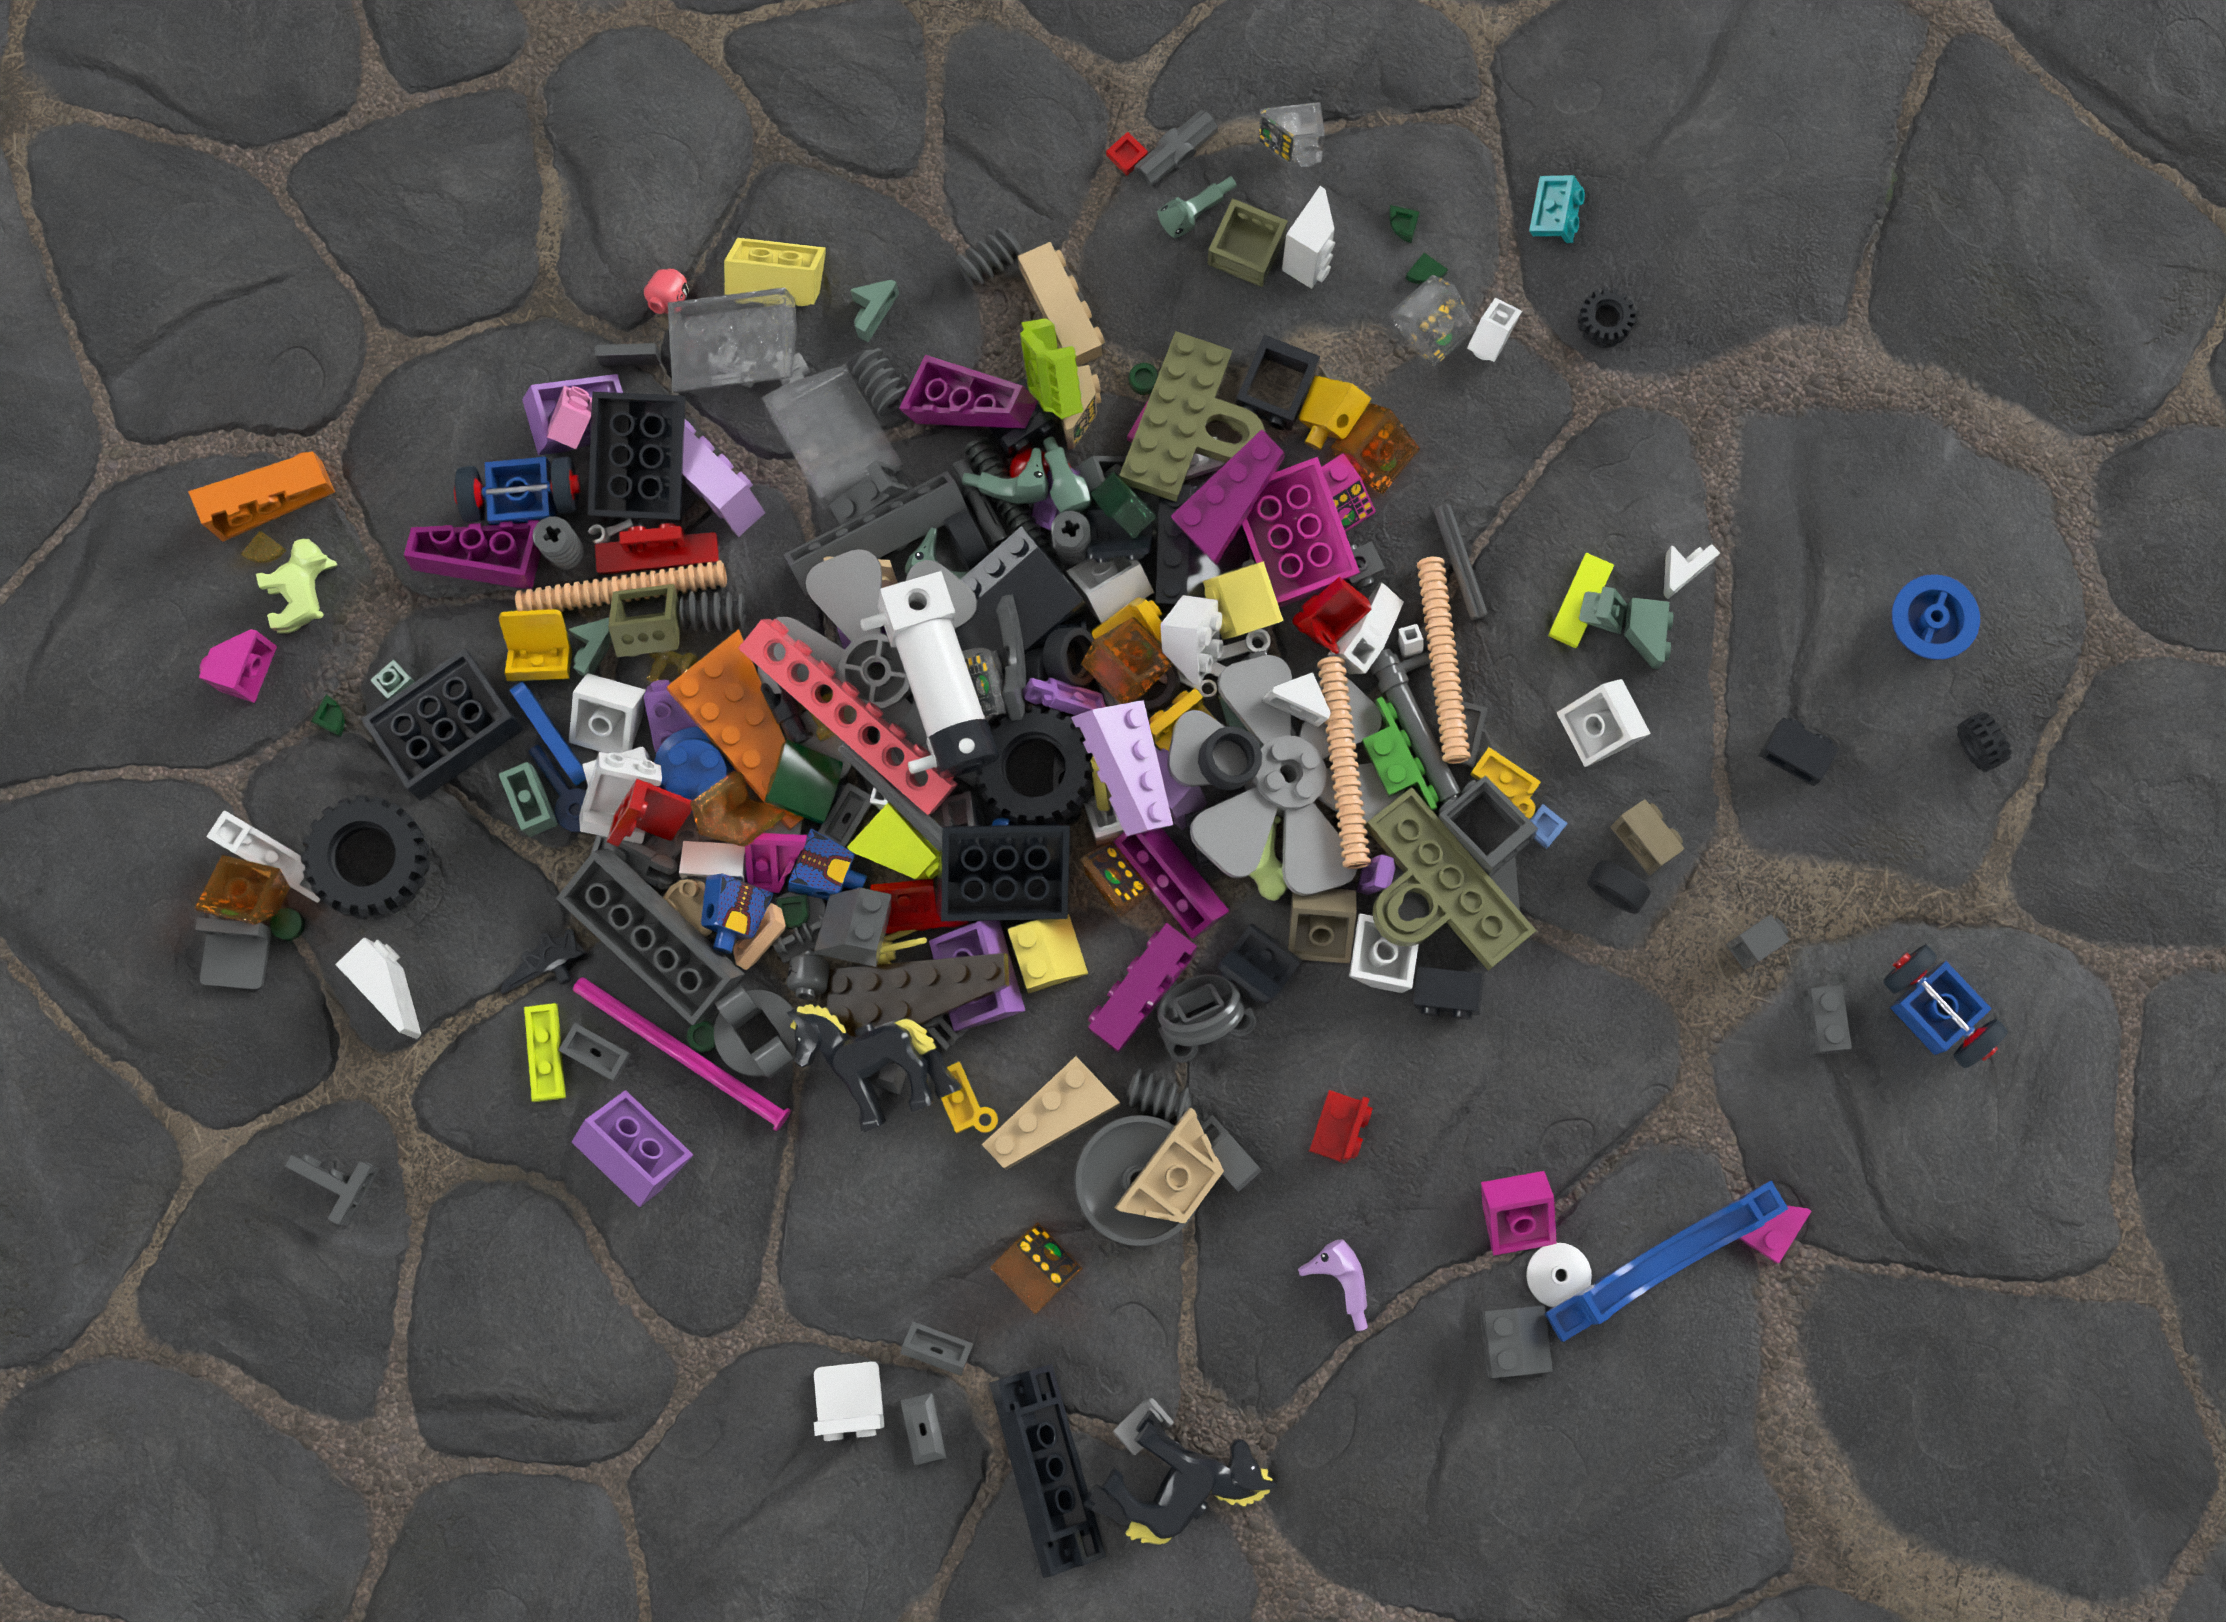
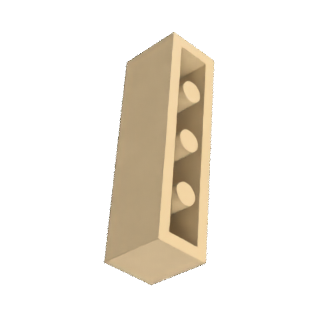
[1018,242,1105,367]

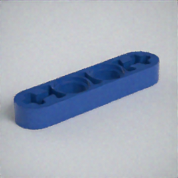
[510,681,586,786]

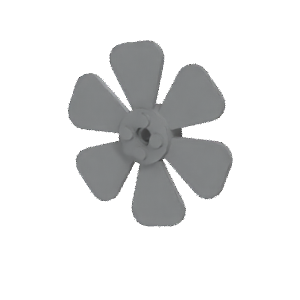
[758,549,1002,785]
[1167,655,1404,896]

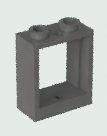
[1438,775,1538,877]

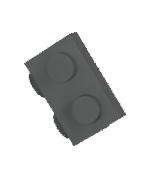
[195,913,272,990]

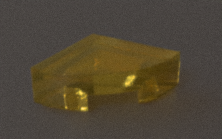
[241,531,287,563]

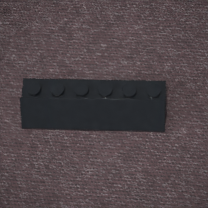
[989,1364,1106,1578]

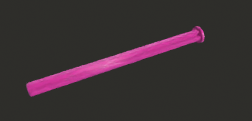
[573,977,791,1131]

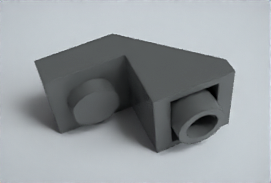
[1201,1115,1262,1192]

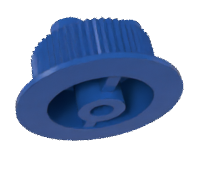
[1892,575,1980,660]
[654,727,741,813]

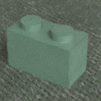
[499,762,559,837]

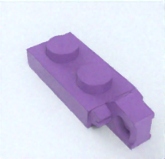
[1023,678,1106,715]

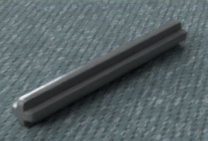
[838,741,942,852]

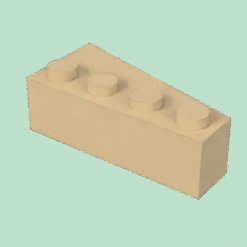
[982,1056,1120,1170]

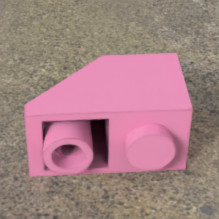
[547,385,592,449]

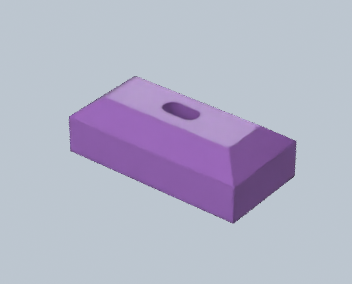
[1356,855,1395,895]

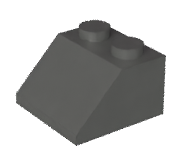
[814,888,891,967]
[1480,1305,1553,1378]

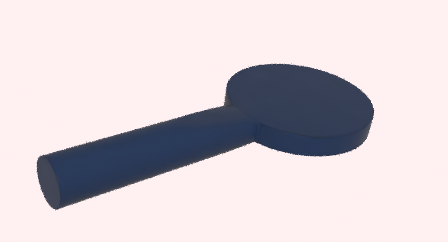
[528,745,587,832]

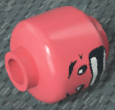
[644,268,689,314]

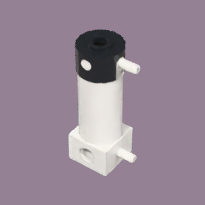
[860,571,1000,778]

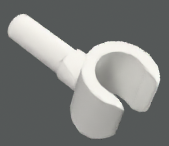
[588,519,633,544]

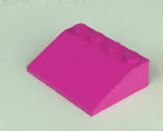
[1242,457,1360,608]

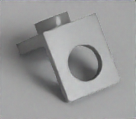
[1113,1398,1174,1455]

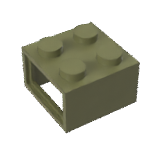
[1207,198,1288,287]
[608,584,681,657]

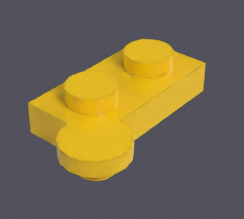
[1470,747,1541,819]

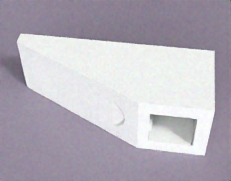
[1328,583,1404,674]

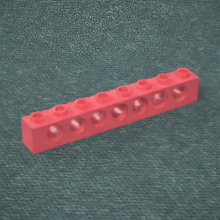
[738,619,958,815]

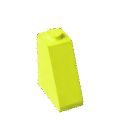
[847,803,940,879]

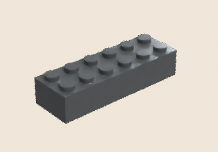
[556,849,745,1026]

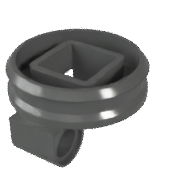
[1157,974,1256,1063]
[714,984,796,1079]

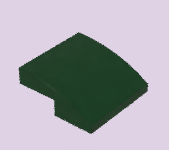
[764,739,844,825]

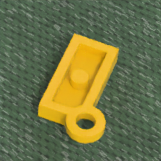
[941,1061,998,1133]

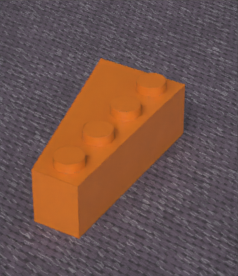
[188,451,335,541]

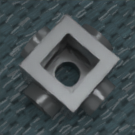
[1345,541,1385,591]

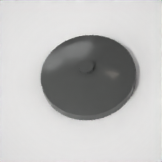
[1074,1115,1198,1246]

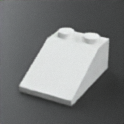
[336,938,422,1039]

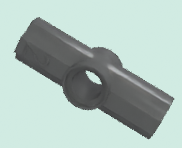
[1135,110,1218,188]

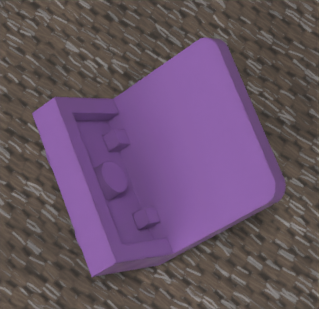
[644,680,698,753]

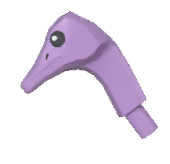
[1298,1239,1368,1331]

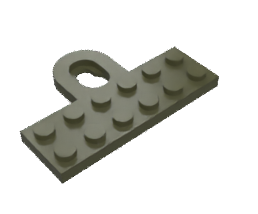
[1118,331,1265,502]
[1364,787,1536,971]

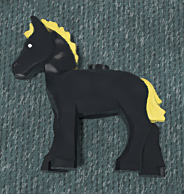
[787,1004,962,1132]
[1083,1410,1277,1545]

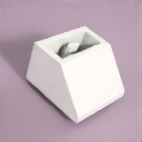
[1160,595,1223,684]

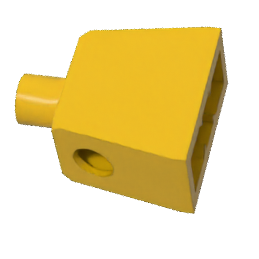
[1299,375,1371,450]

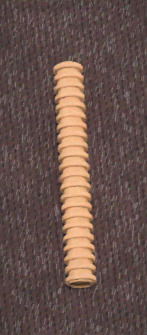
[1417,557,1471,764]
[515,560,727,612]
[1317,657,1371,869]

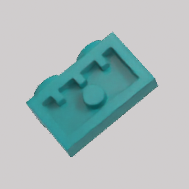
[1529,175,1585,243]

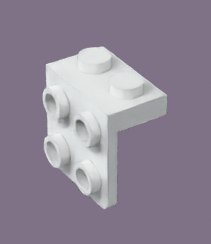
[814,1361,884,1441]

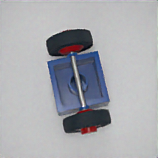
[454,457,581,525]
[1883,944,2008,1069]

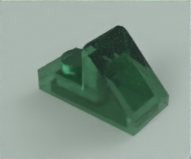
[1091,472,1157,539]

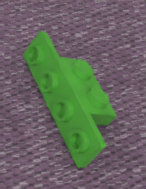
[1361,697,1439,812]

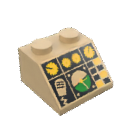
[1061,365,1101,450]

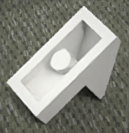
[1664,544,1720,599]

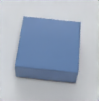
[1530,804,1568,849]

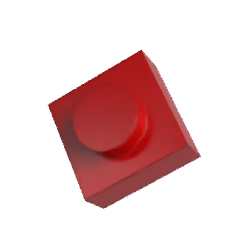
[1106,132,1148,176]

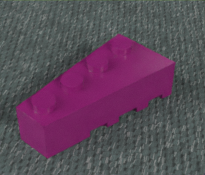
[899,355,1038,428]
[404,520,541,589]
[1087,923,1197,1054]

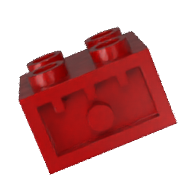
[607,778,695,847]
[1309,1090,1373,1164]

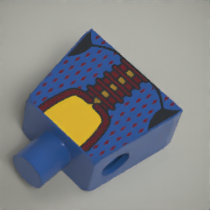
[788,829,867,900]
[701,873,773,953]

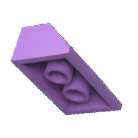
[929,920,1025,1031]
[572,1090,693,1207]

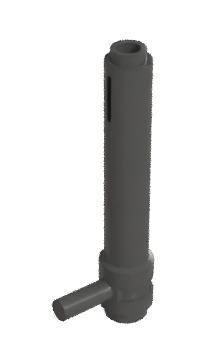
[1369,649,1461,805]

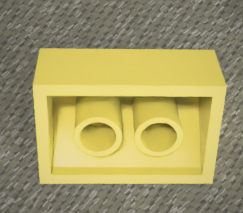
[724,238,826,306]

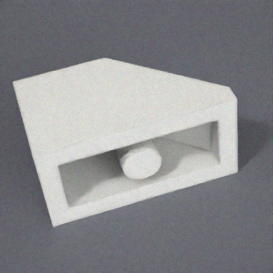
[1467,298,1522,362]

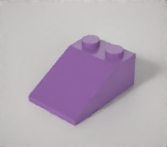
[522,374,623,456]

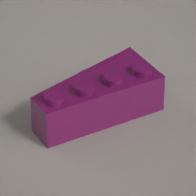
[1171,429,1285,566]

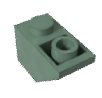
[1624,598,1673,669]

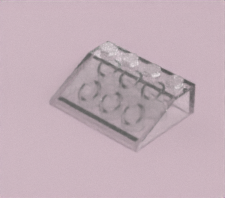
[668,287,797,392]
[761,365,903,510]

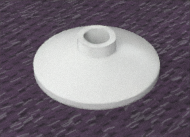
[1526,1243,1592,1307]

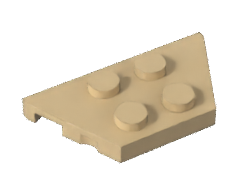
[1114,1108,1224,1223]

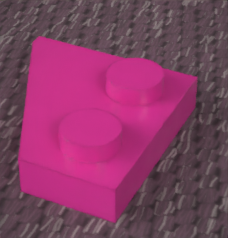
[744,832,807,893]
[1739,1206,1811,1263]

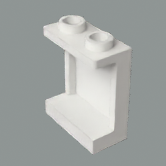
[579,752,662,844]

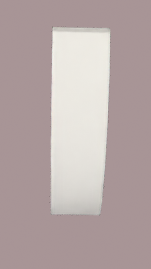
[206,810,320,903]

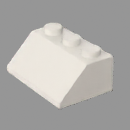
[1282,186,1335,289]

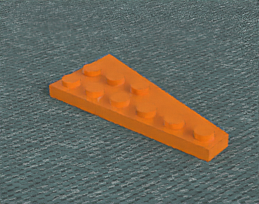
[666,629,805,831]

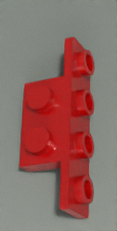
[595,523,719,575]
[870,879,969,934]

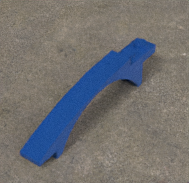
[1544,1181,1789,1342]

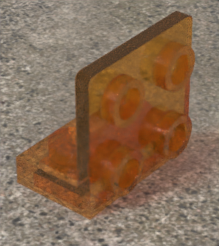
[690,771,786,847]

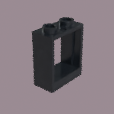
[1236,335,1320,431]

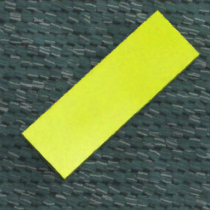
[1548,553,1614,648]
[524,1003,566,1102]

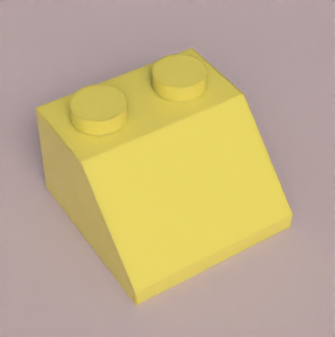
[1203,561,1283,640]
[1008,914,1088,994]

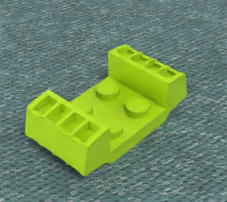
[1020,318,1084,419]

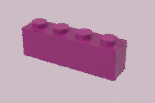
[1113,828,1229,939]

